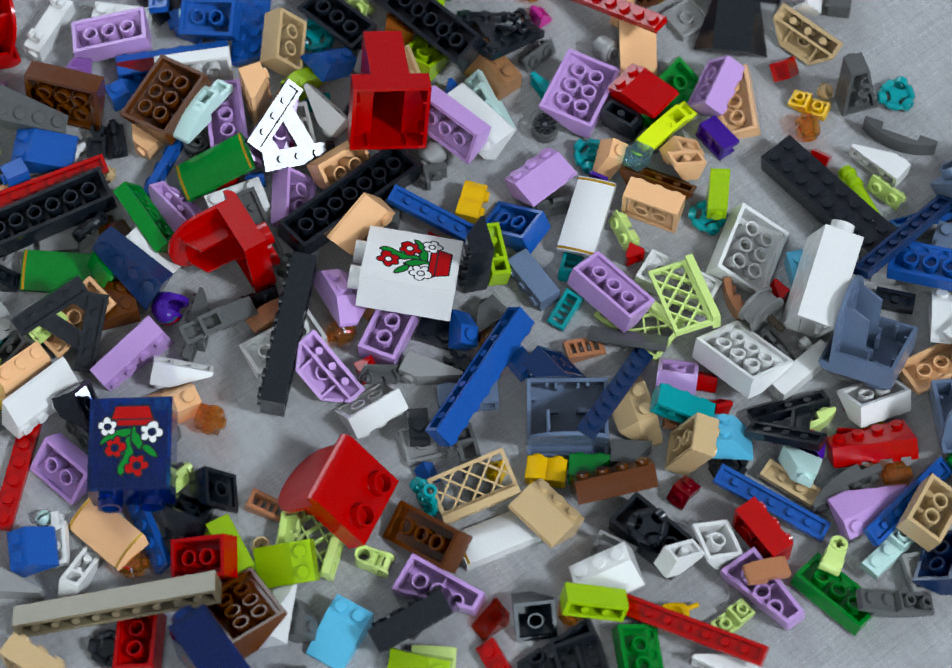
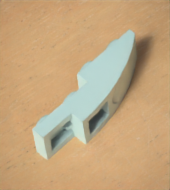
[465,69,517,132]
[173,79,234,144]
[860,528,915,580]

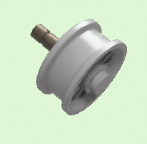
[738,286,786,333]

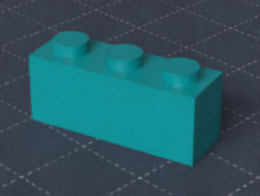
[649,383,716,424]

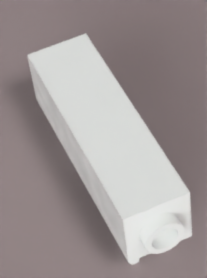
[23,0,75,62]
[768,336,828,401]

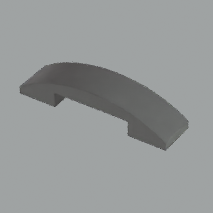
[862,116,938,155]

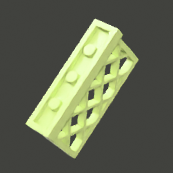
[648,254,721,336]
[594,301,685,362]
[295,511,345,582]

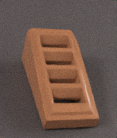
[562,337,606,363]
[244,488,283,523]

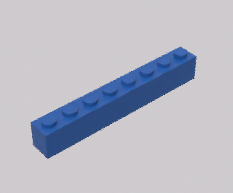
[425,307,535,446]

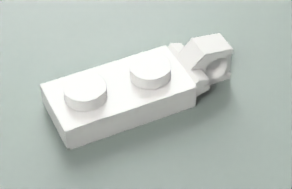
[48,511,70,569]

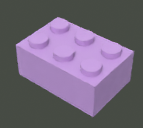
[358,309,419,364]

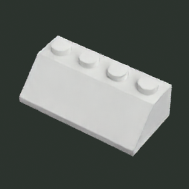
[448,83,517,160]
[1,356,79,439]

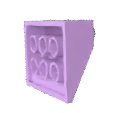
[539,48,621,139]

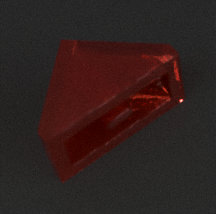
[471,598,510,642]

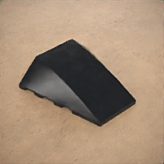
[693,0,767,58]
[517,618,609,668]

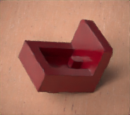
[666,475,701,510]

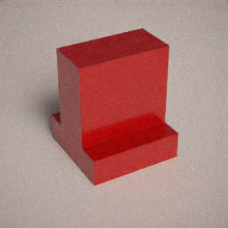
[347,31,432,150]

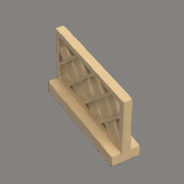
[427,448,521,524]

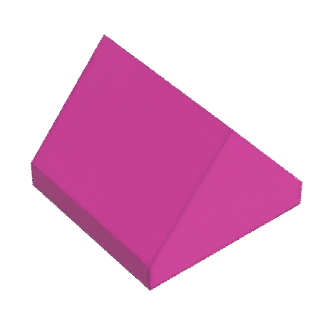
[529,5,552,28]

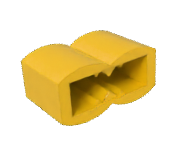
[455,180,491,224]
[525,453,568,488]

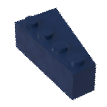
[92,226,173,310]

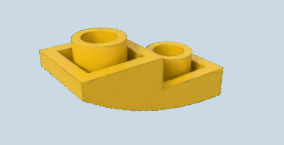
[787,89,831,121]

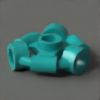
[304,19,335,52]
[877,76,915,112]
[573,138,600,174]
[688,199,727,236]
[409,477,438,516]

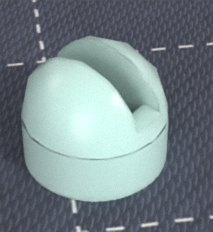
[35,510,51,526]

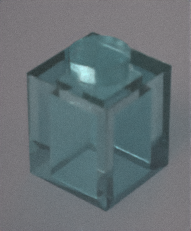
[622,141,654,172]

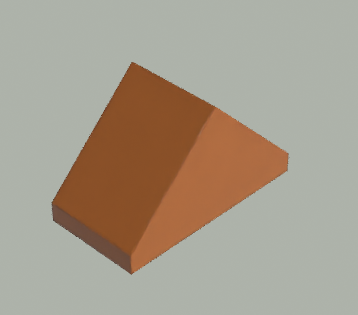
[383,13,414,46]

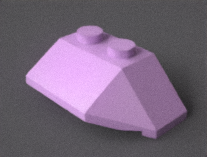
[148,181,202,232]
[313,269,367,327]
[295,329,365,403]

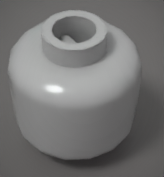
[591,35,619,63]
[419,140,447,166]

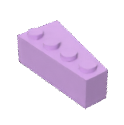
[90,315,175,392]
[720,547,805,631]
[391,553,487,616]

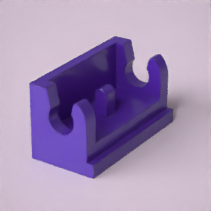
[695,115,739,161]

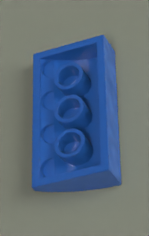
[887,241,952,291]

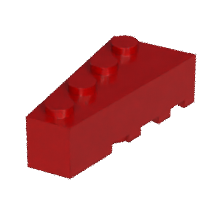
[826,419,919,468]

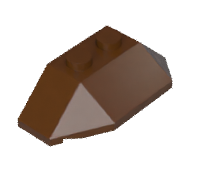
[619,161,697,200]

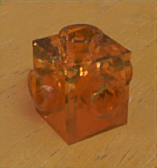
[194,403,227,436]

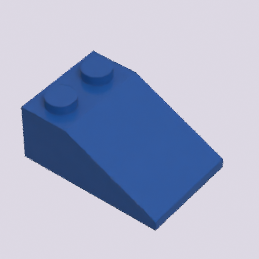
[178,0,242,41]
[11,128,79,173]
[485,201,551,254]

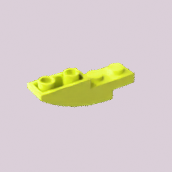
[636,101,697,154]

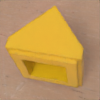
[486,460,507,484]

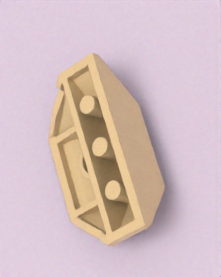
[773,3,844,66]
[612,376,663,447]

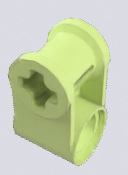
[818,535,848,577]
[354,545,395,578]

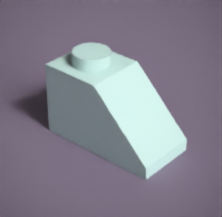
[778,445,823,488]

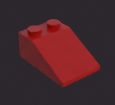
[607,63,679,118]

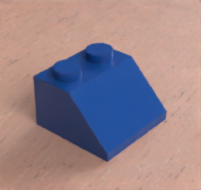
[300,47,357,82]
[7,526,60,578]

